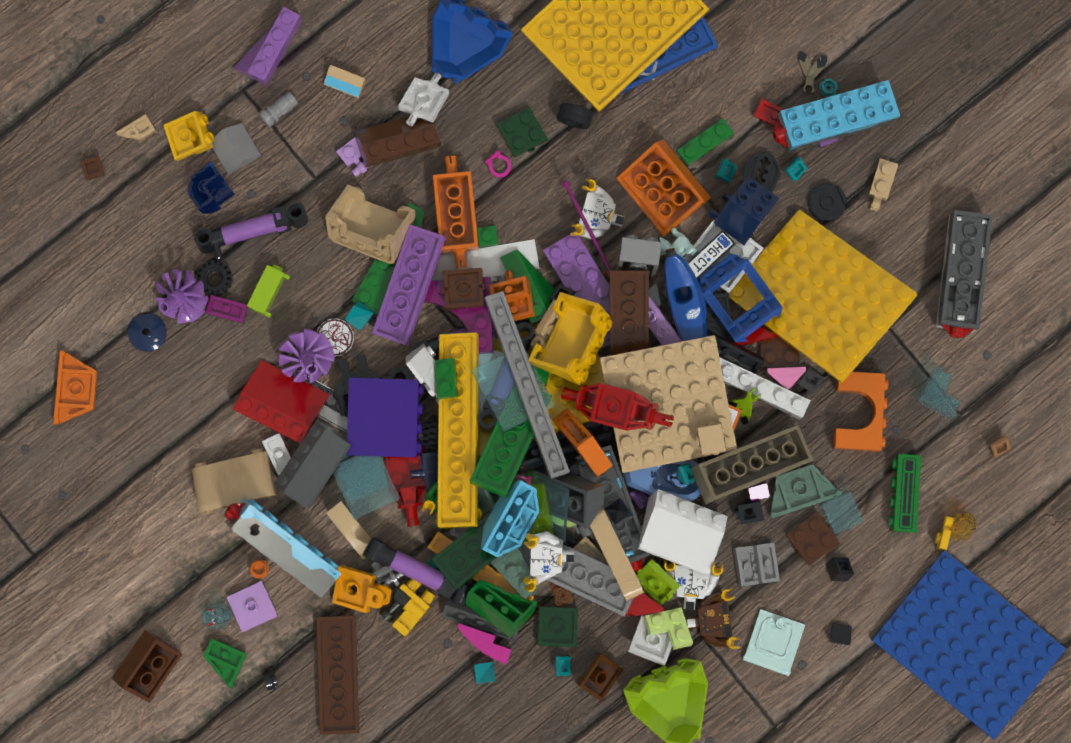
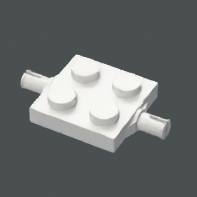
[398,72,449,126]

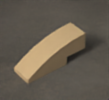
[326,501,371,559]

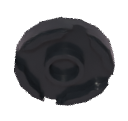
[808,183,847,222]

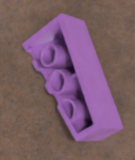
[233,7,302,86]

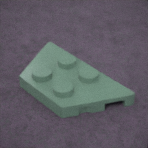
[770,464,842,519]

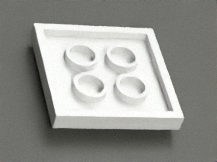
[684,220,764,293]

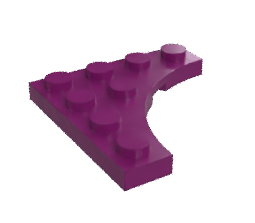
[424,277,494,354]

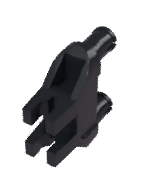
[333,354,383,416]

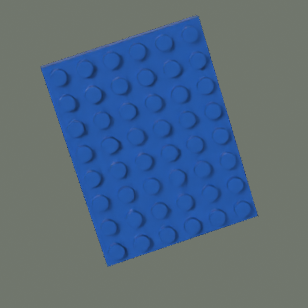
[871,550,1066,740]

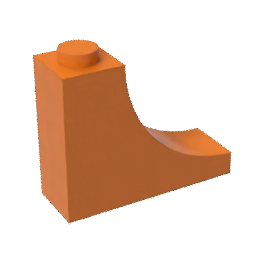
[552,408,613,477]

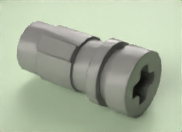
[258,92,298,128]

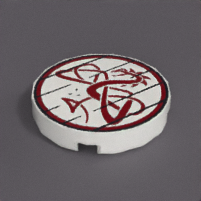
[317,319,354,357]

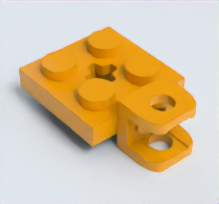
[332,565,392,613]

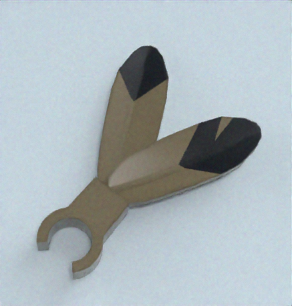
[798,52,827,95]

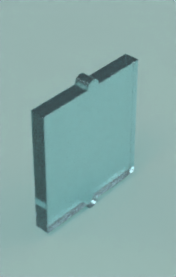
[821,491,863,534]

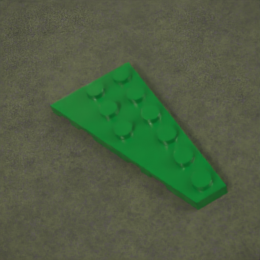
[352,202,425,316]

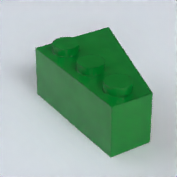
[465,580,537,639]

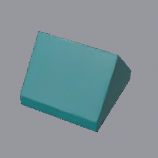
[783,156,808,182]
[714,158,737,184]

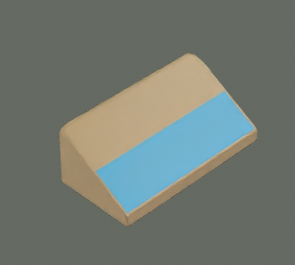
[324,65,366,99]

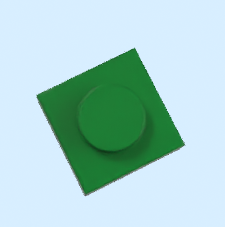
[477,225,498,248]

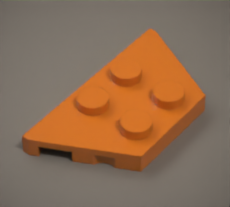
[53,351,98,425]

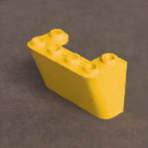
[528,292,612,385]

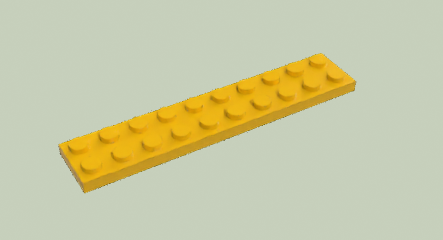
[437,333,479,528]

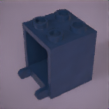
[709,176,779,245]

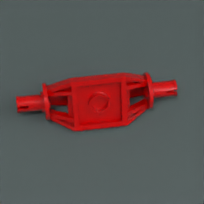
[561,383,674,431]
[385,447,426,527]

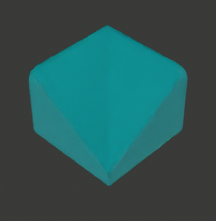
[345,301,374,330]
[474,662,496,684]

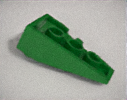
[500,249,555,325]

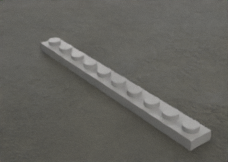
[484,291,570,479]

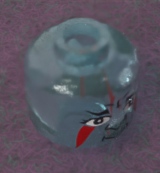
[202,603,232,630]

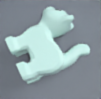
[659,228,698,262]

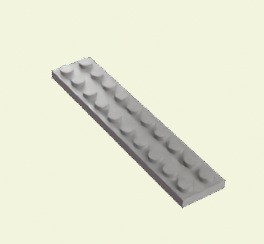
[450,505,641,617]

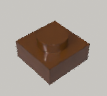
[80,156,105,181]

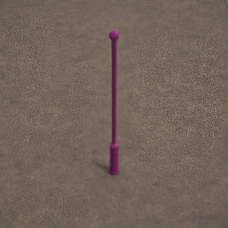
[562,180,612,274]

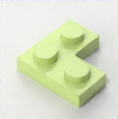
[644,607,693,650]

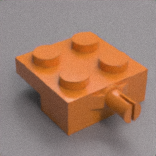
[489,270,535,321]

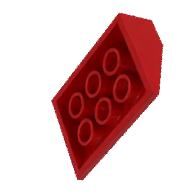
[233,360,330,444]

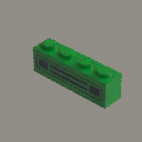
[888,454,922,533]

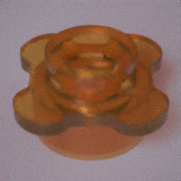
[552,587,573,606]

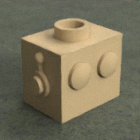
[696,421,727,455]

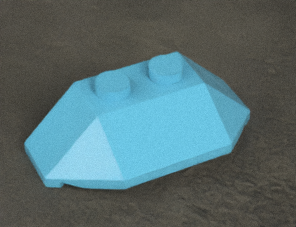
[481,479,539,557]

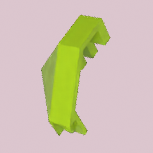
[623,658,708,743]

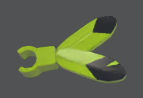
[728,388,761,425]

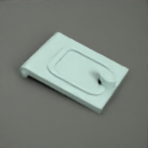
[743,609,805,676]

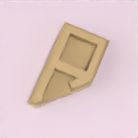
[116,114,156,141]

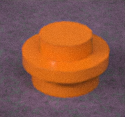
[250,559,269,579]

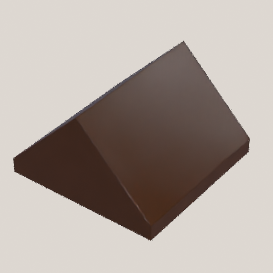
[577,652,624,702]

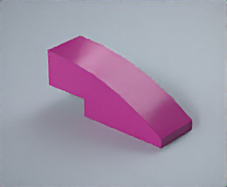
[458,623,512,665]

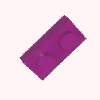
[206,295,248,324]

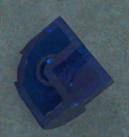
[187,162,235,214]

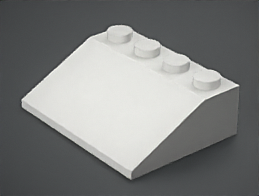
[638,489,728,575]

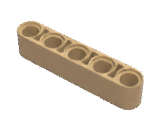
[590,507,644,601]

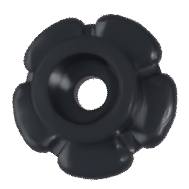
[263,672,278,691]

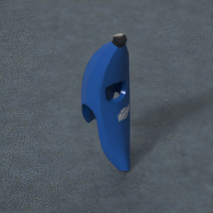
[664,248,707,341]

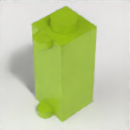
[247,264,290,318]

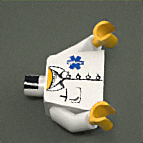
[570,179,625,239]
[523,531,574,592]
[663,559,724,610]

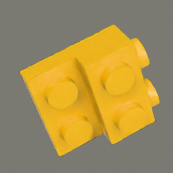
[163,111,214,161]

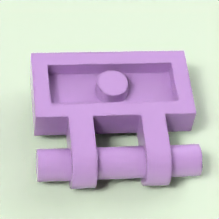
[336,137,368,177]

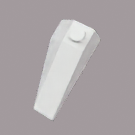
[405,343,439,405]

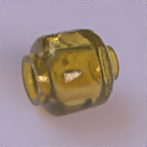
[949,511,977,541]

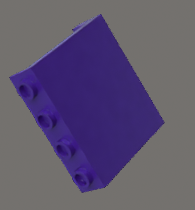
[347,378,424,457]

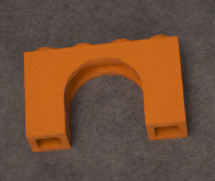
[833,372,888,452]

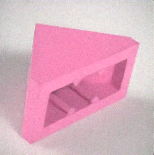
[766,367,806,390]

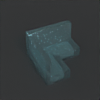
[917,366,961,420]

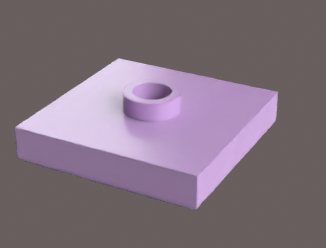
[227,581,278,633]

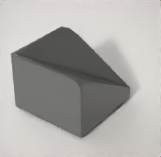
[649,283,667,308]

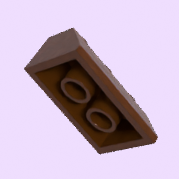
[111,630,182,703]

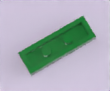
[677,118,734,167]

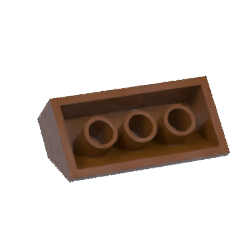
[354,117,440,168]

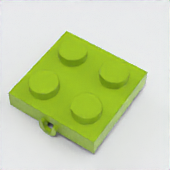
[636,559,681,606]

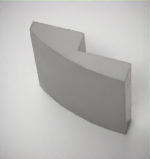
[733,543,780,587]

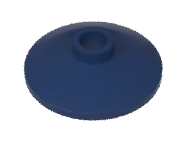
[128,314,167,352]

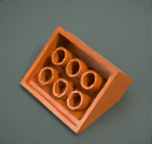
[616,139,711,236]

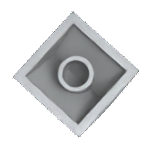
[212,123,261,175]

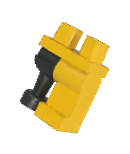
[379,579,435,637]

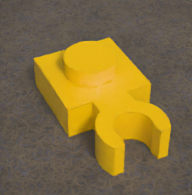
[934,516,954,550]

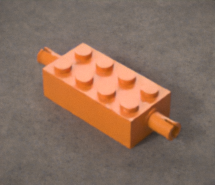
[433,156,479,269]

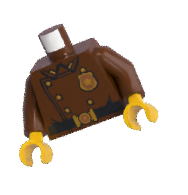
[686,588,740,649]

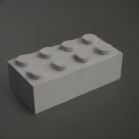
[617,235,661,277]

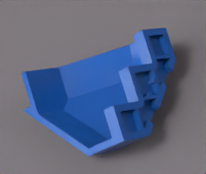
[432,0,513,84]

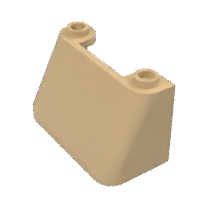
[325,185,415,264]
[192,448,278,515]

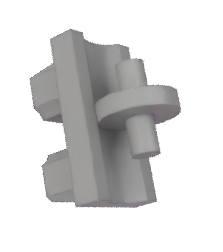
[371,562,404,586]

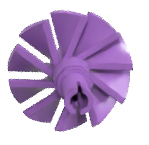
[155,268,208,323]
[278,329,334,383]

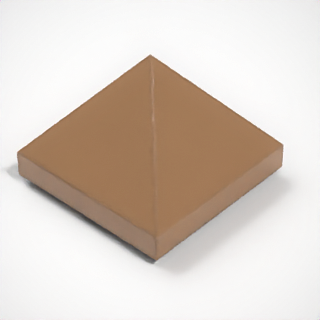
[990,435,1011,458]

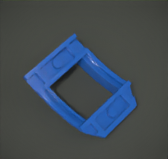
[700,254,783,342]

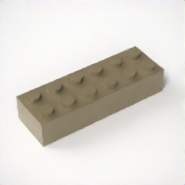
[691,425,813,505]

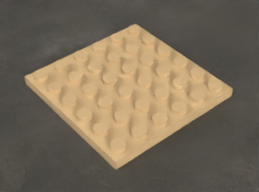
[600,335,737,473]

